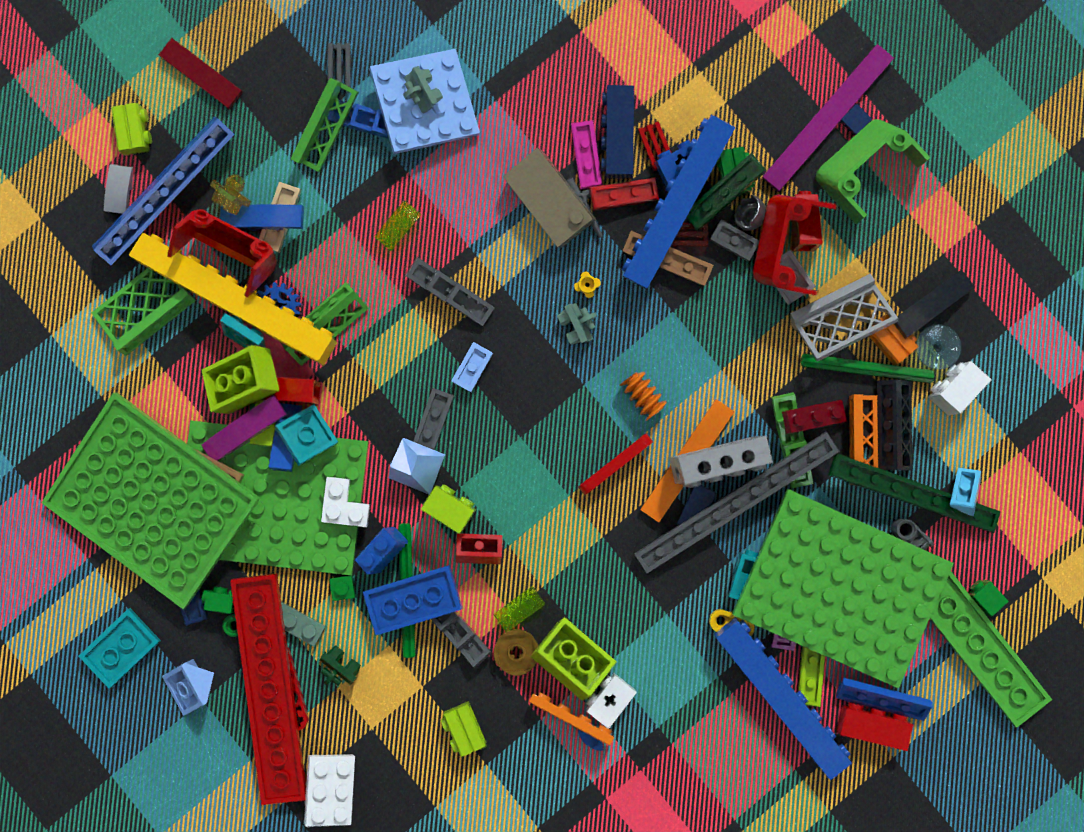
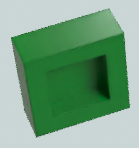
[329,575,356,601]

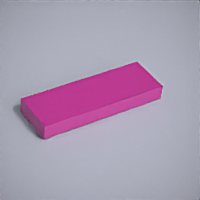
[571,120,603,190]

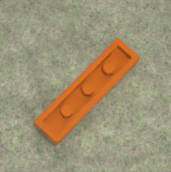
[529,692,614,746]

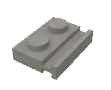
[777,250,816,305]

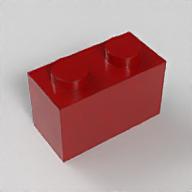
[455,533,502,564]

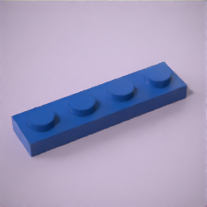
[836,678,932,721]

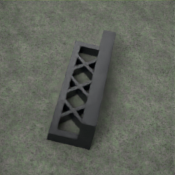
[877,380,913,470]

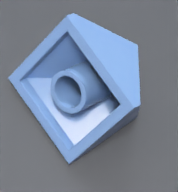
[389,438,445,495]
[162,659,214,716]

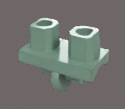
[403,66,443,113]
[557,303,597,345]

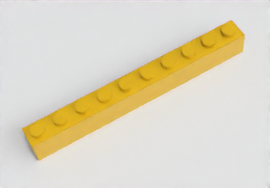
[129,233,337,366]

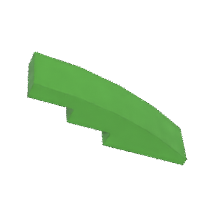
[771,392,813,489]

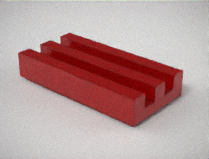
[638,121,671,171]

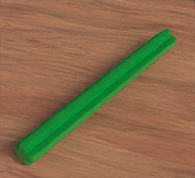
[801,353,935,383]
[398,523,416,658]

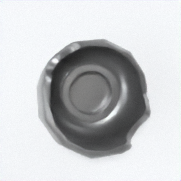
[734,194,766,231]

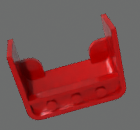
[753,195,837,296]
[167,209,277,298]

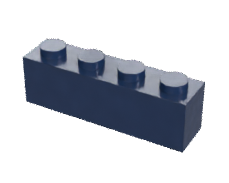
[601,85,634,179]

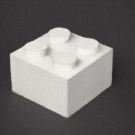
[928,361,991,415]

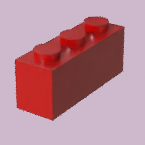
[836,703,914,751]

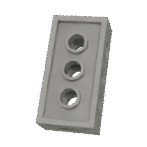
[669,436,773,488]

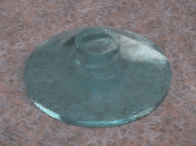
[916,325,961,370]

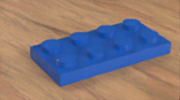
[363,565,463,635]

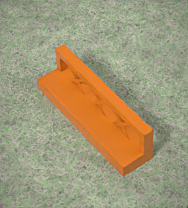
[849,394,878,485]

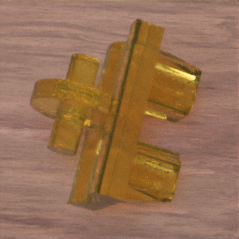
[210,174,251,215]

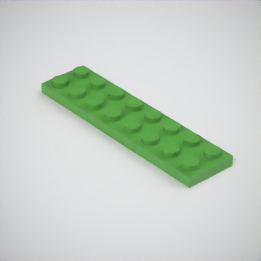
[930,555,1052,728]

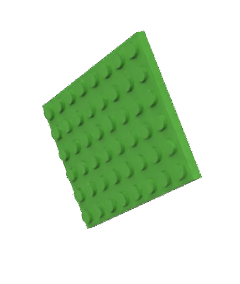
[41,392,261,609]
[187,420,369,575]
[732,489,954,688]

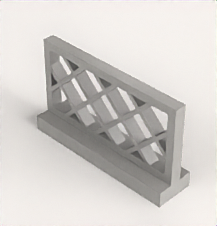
[790,274,898,362]

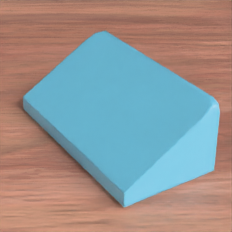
[950,468,981,516]

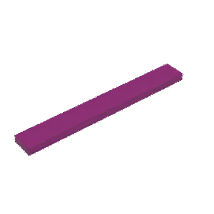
[762,44,894,192]

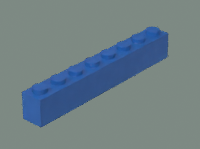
[622,114,735,289]
[92,116,235,265]
[714,617,852,780]

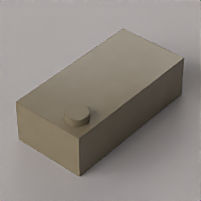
[503,148,596,248]

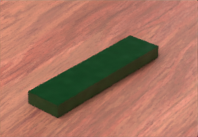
[686,153,767,231]

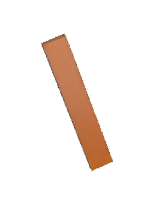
[640,399,735,522]

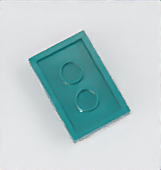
[79,608,161,689]

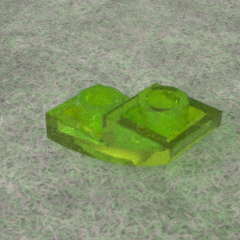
[374,200,422,251]
[493,586,545,632]

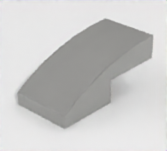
[104,164,133,214]

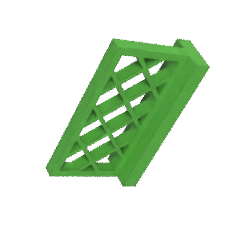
[91,268,196,356]

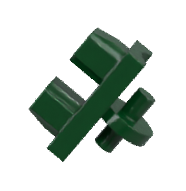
[319,645,361,686]

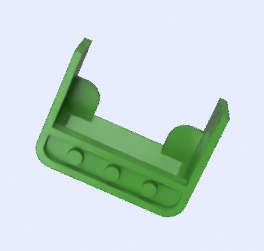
[816,119,931,224]

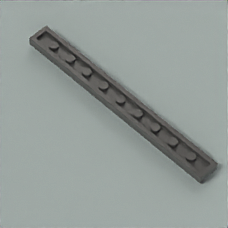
[634,432,839,573]

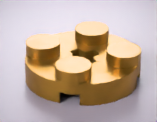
[494,629,538,676]

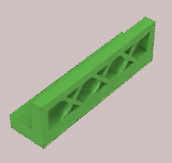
[291,78,359,172]
[280,282,369,366]

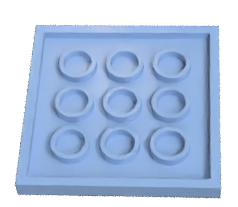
[369,49,480,154]

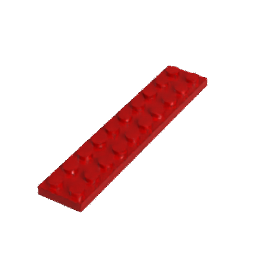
[230,573,306,805]

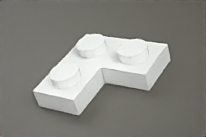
[321,477,370,527]

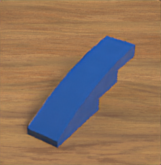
[328,100,389,139]
[220,204,304,231]

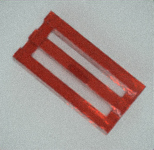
[671,223,708,247]

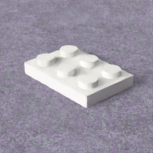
[304,754,355,826]

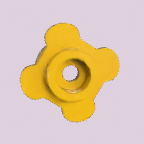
[574,272,601,298]

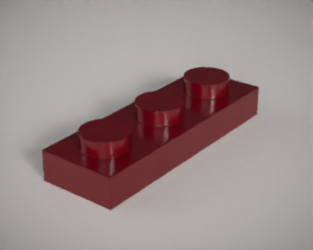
[782,400,847,434]

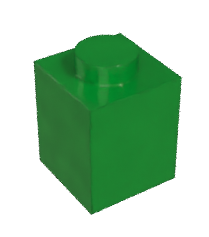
[969,579,1009,616]

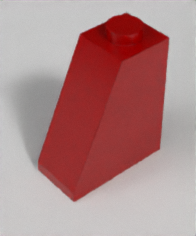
[792,191,822,252]
[262,378,321,405]

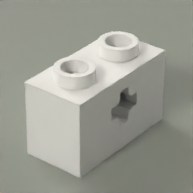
[586,673,637,729]

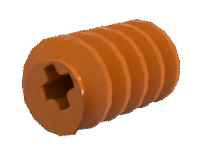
[619,371,667,421]

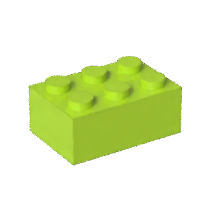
[202,345,279,414]
[530,617,616,701]

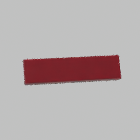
[158,38,243,110]

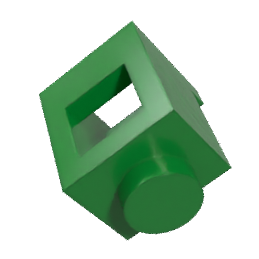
[202,587,235,614]

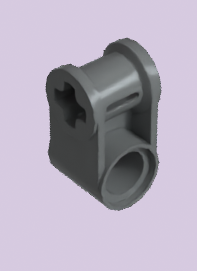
[891,518,934,550]

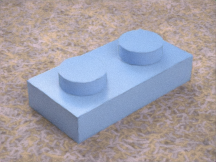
[452,342,493,392]

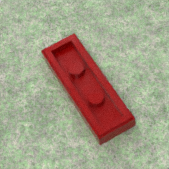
[589,178,659,211]

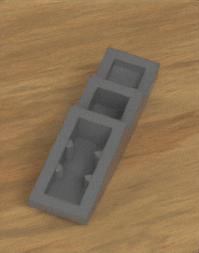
[405,257,495,326]
[431,611,492,668]

